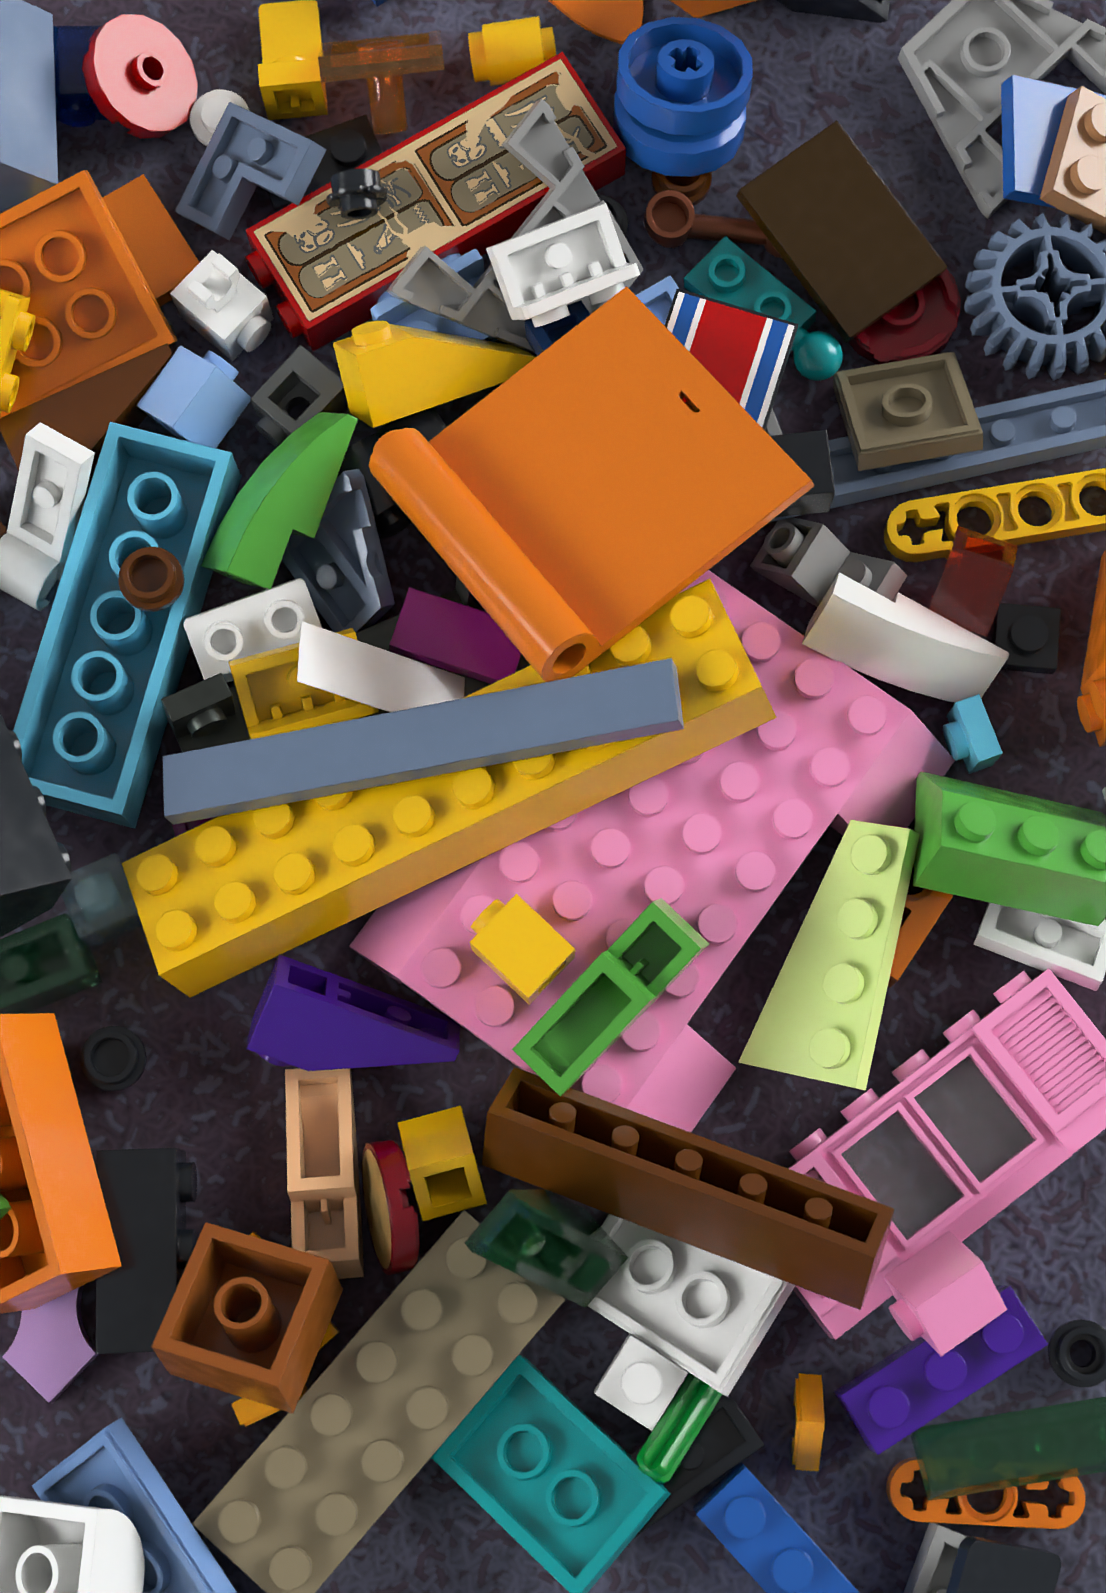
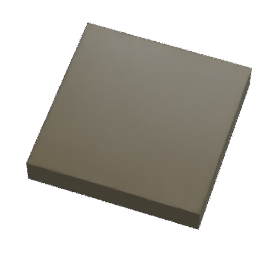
[833,352,983,471]

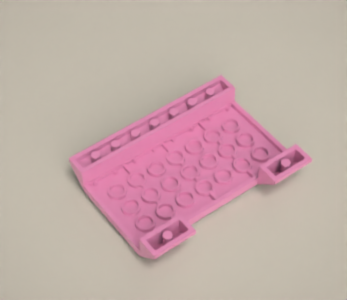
[349,570,955,1132]

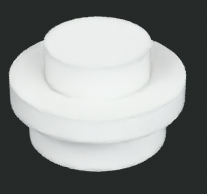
[190,90,249,146]

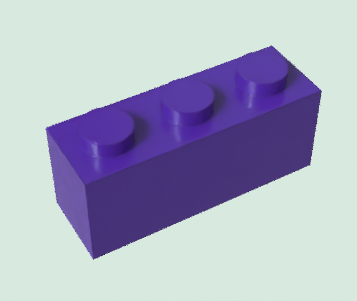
[833,1285,1048,1455]

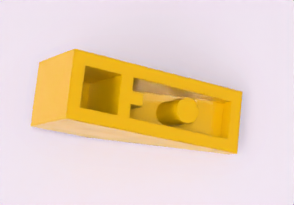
[333,321,537,428]

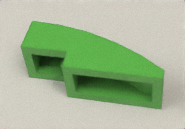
[201,412,358,589]
[512,898,709,1096]

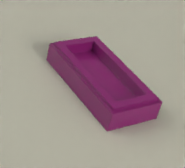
[389,587,521,684]

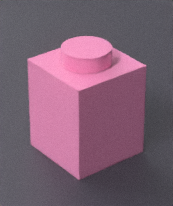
[884,1231,1007,1356]

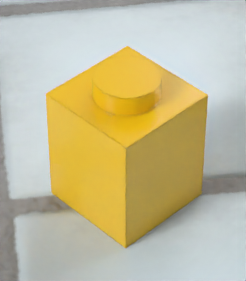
[470,893,575,1005]
[398,1105,487,1221]

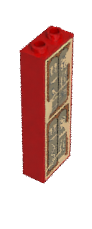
[244,52,626,351]

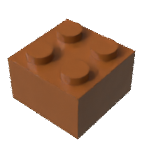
[151,1222,343,1413]

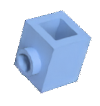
[136,345,252,448]

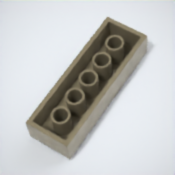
[192,1210,565,1593]

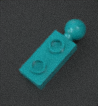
[684,236,843,381]

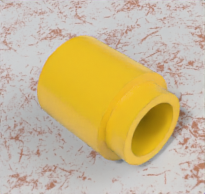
[468,16,557,86]

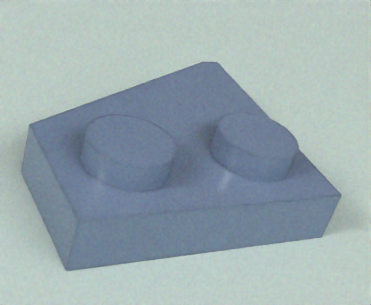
[282,469,395,633]

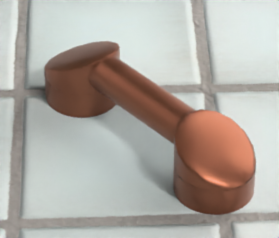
[644,190,782,258]

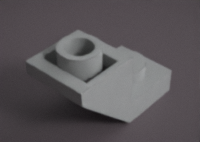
[750,517,907,607]

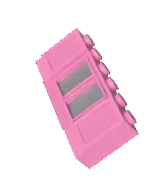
[787,968,1106,1340]

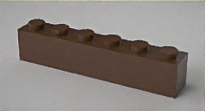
[482,1067,895,1310]

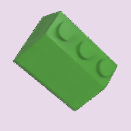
[913,771,1106,926]

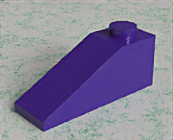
[246,954,460,1071]

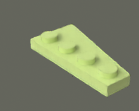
[738,820,920,1091]

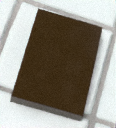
[736,120,948,343]

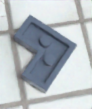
[175,102,326,241]

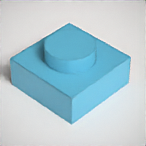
[943,694,1003,774]

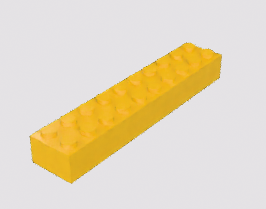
[122,578,777,998]

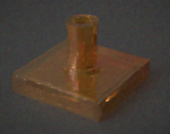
[318,31,445,134]

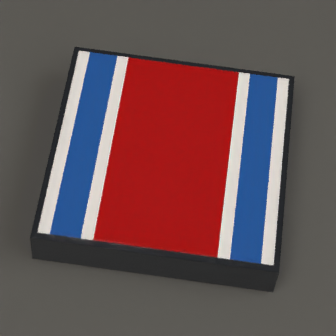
[664,288,798,430]

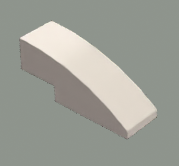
[802,573,1009,702]

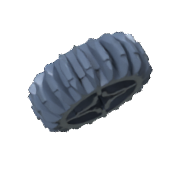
[964,213,1106,381]

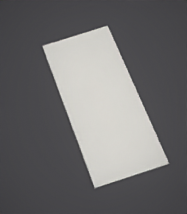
[297,621,465,712]

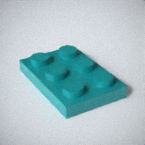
[431,1355,671,1593]

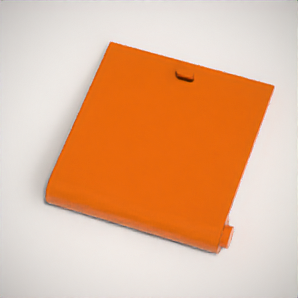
[369,286,814,682]

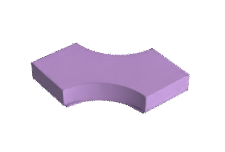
[3,1285,99,1403]

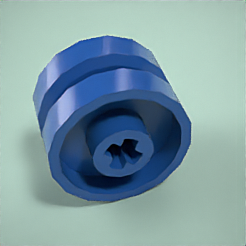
[613,17,753,177]

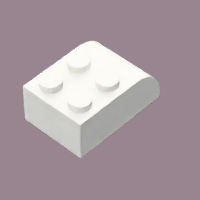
[0,1496,145,1593]

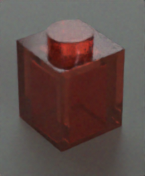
[928,526,1018,637]

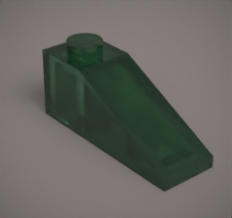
[465,1189,628,1308]

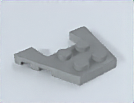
[897,0,1106,219]
[386,99,644,355]

